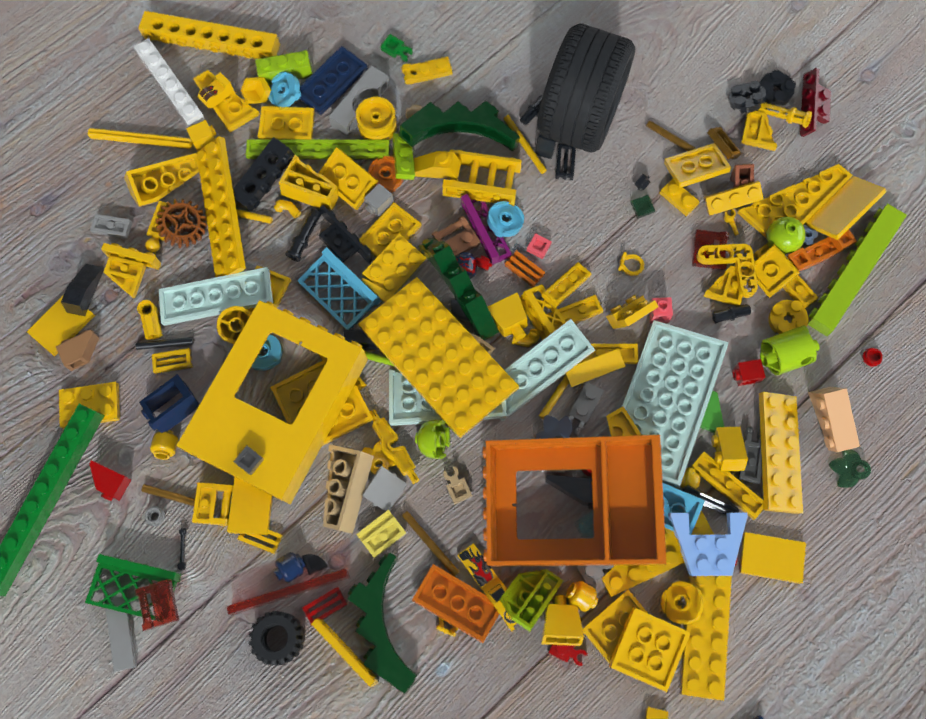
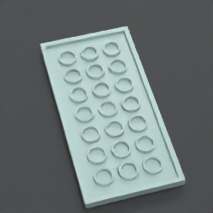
[622,320,729,488]

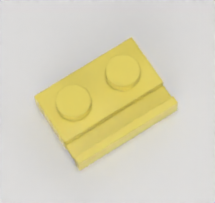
[356,509,406,558]

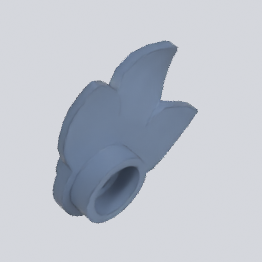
[536,415,573,439]

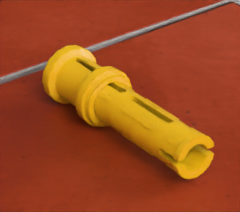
[756,103,812,128]

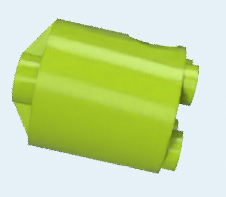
[760,325,820,375]

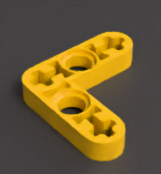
[696,244,758,298]

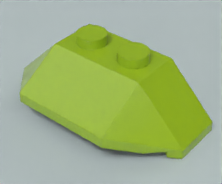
[500,569,564,632]

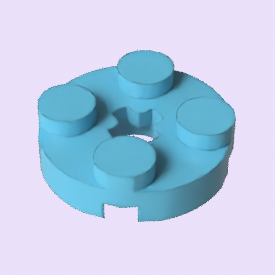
[269,72,301,107]
[487,201,524,237]
[251,334,283,371]

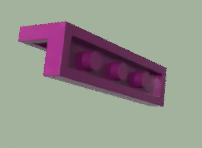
[461,194,512,265]

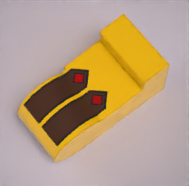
[198,72,234,108]

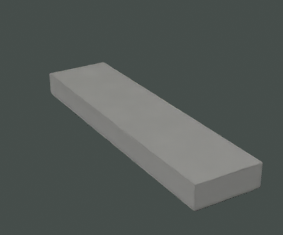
[103,585,137,672]

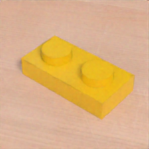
[659,179,700,217]

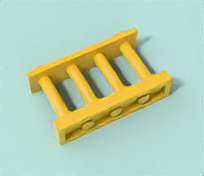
[442,149,522,206]

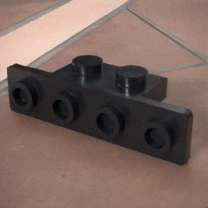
[319,205,372,263]

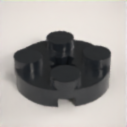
[760,70,796,106]
[729,81,766,113]

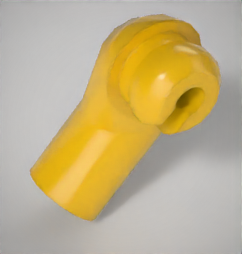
[512,329,539,347]

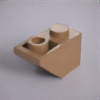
[56,329,99,371]

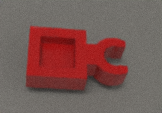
[548,645,588,666]

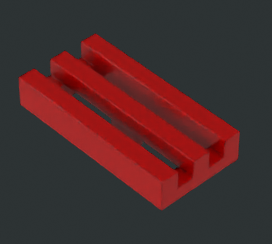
[302,586,348,626]

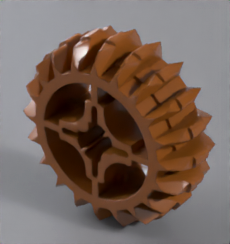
[155,199,207,248]

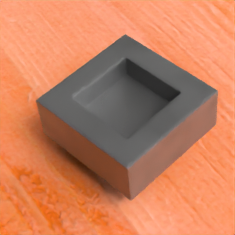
[234,446,264,475]

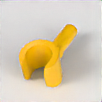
[723,209,739,236]

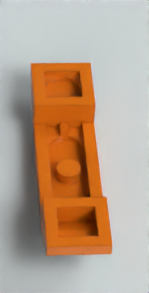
[787,229,857,271]

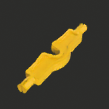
[370,409,420,484]

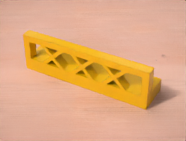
[520,284,566,341]

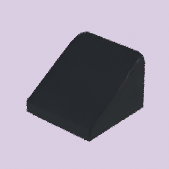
[535,135,556,159]

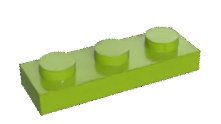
[392,133,415,180]

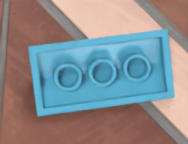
[662,482,705,535]

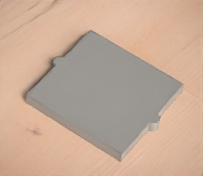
[362,466,407,512]

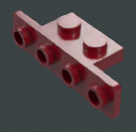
[800,68,831,137]

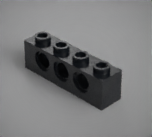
[233,137,295,212]

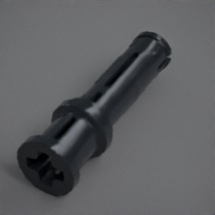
[285,209,322,262]

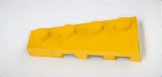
[193,70,260,133]

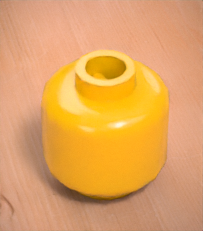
[150,430,179,460]
[566,581,598,612]

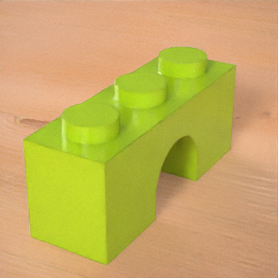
[255,50,313,85]

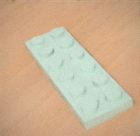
[159,267,273,326]
[500,319,595,421]

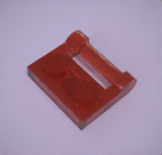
[692,229,729,270]
[135,579,179,631]

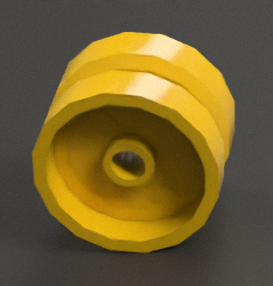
[356,97,397,140]

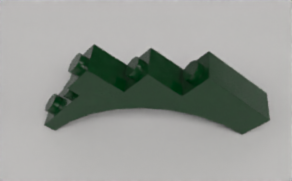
[399,100,520,152]
[418,237,499,341]
[348,552,418,694]

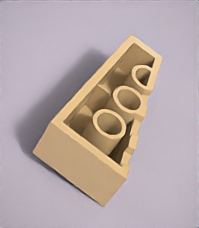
[323,444,374,534]

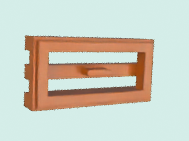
[505,250,545,288]

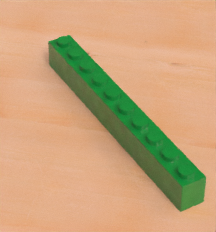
[0,404,104,596]

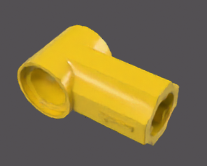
[137,300,163,340]

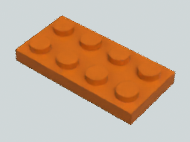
[412,564,499,643]

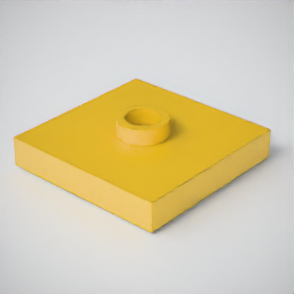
[745,244,800,298]

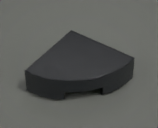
[302,554,328,575]

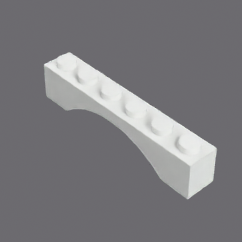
[134,38,205,127]

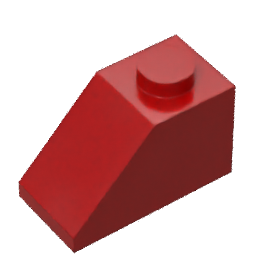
[89,460,131,501]

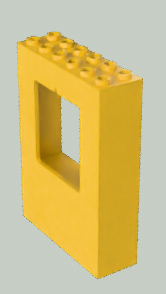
[176,300,368,505]

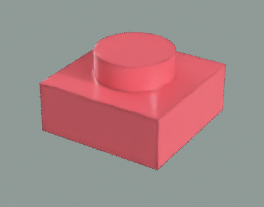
[527,233,552,259]

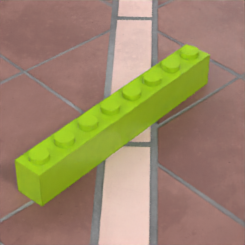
[808,203,907,336]

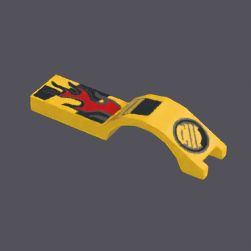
[457,543,517,632]

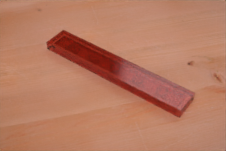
[226,569,350,615]

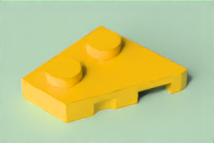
[741,111,777,151]

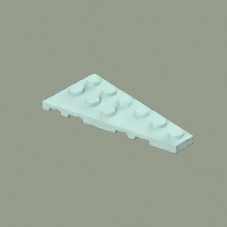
[389,369,507,426]

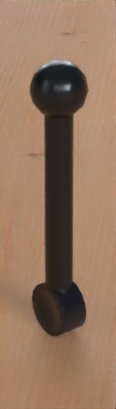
[177,528,187,570]

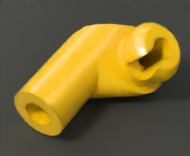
[274,199,301,218]

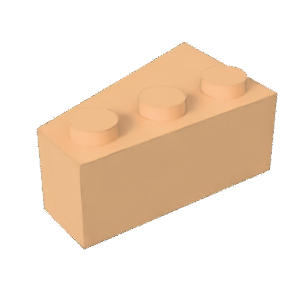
[808,387,860,452]

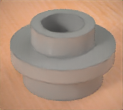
[145,506,165,526]

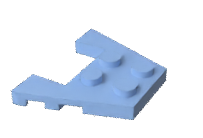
[668,513,747,576]

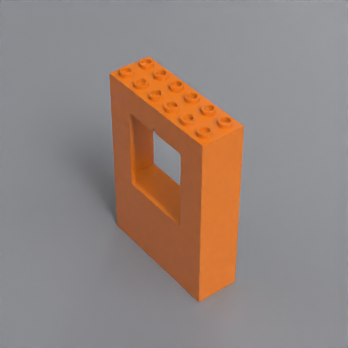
[483,435,666,567]

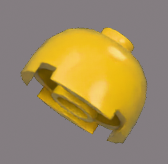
[216,306,251,344]

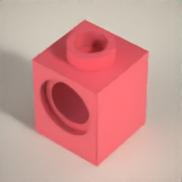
[649,297,673,323]

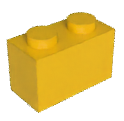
[711,427,748,471]

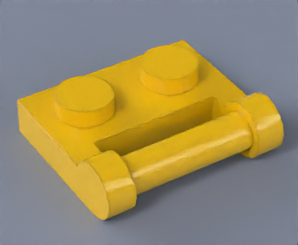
[192,482,233,526]

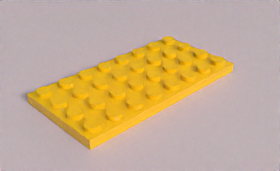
[358,277,519,438]

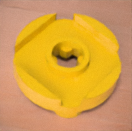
[768,300,808,334]
[661,581,704,625]

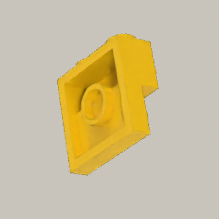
[606,295,659,329]

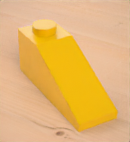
[413,151,461,179]

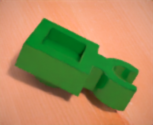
[380,34,413,62]

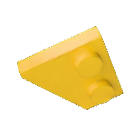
[104,255,147,298]
[703,266,749,306]

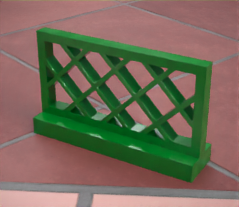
[85,554,182,622]

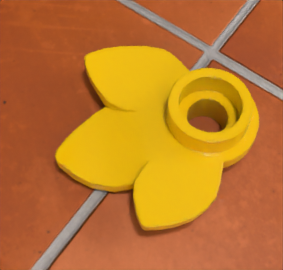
[362,440,396,475]

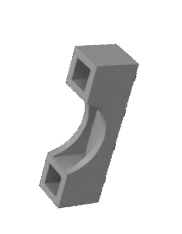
[329,65,390,136]

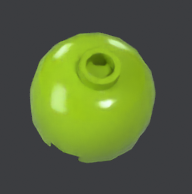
[766,216,806,254]
[415,420,450,459]

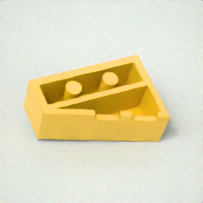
[279,155,338,210]

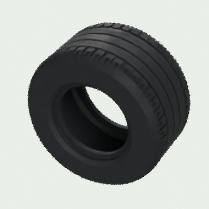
[537,24,636,153]

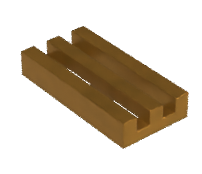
[707,127,741,160]

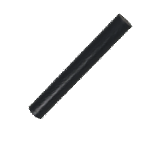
[136,337,194,350]

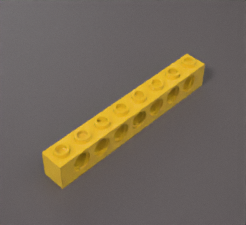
[138,11,280,59]

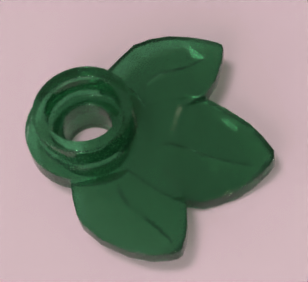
[829,449,871,488]

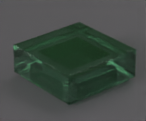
[630,195,655,219]

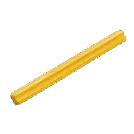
[88,128,193,149]

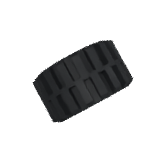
[248,611,305,665]

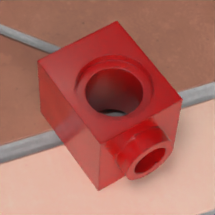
[732,359,766,386]

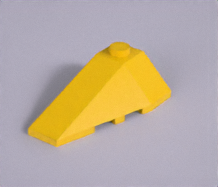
[124,153,199,207]

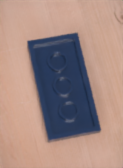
[299,46,368,116]

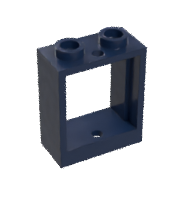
[139,374,200,433]

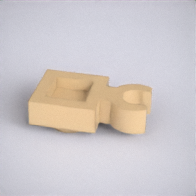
[443,467,472,505]

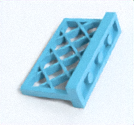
[297,247,381,330]

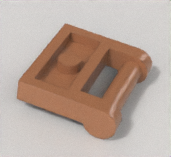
[432,216,480,256]

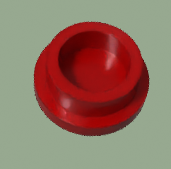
[476,255,492,271]
[862,348,883,367]

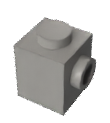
[364,184,394,217]

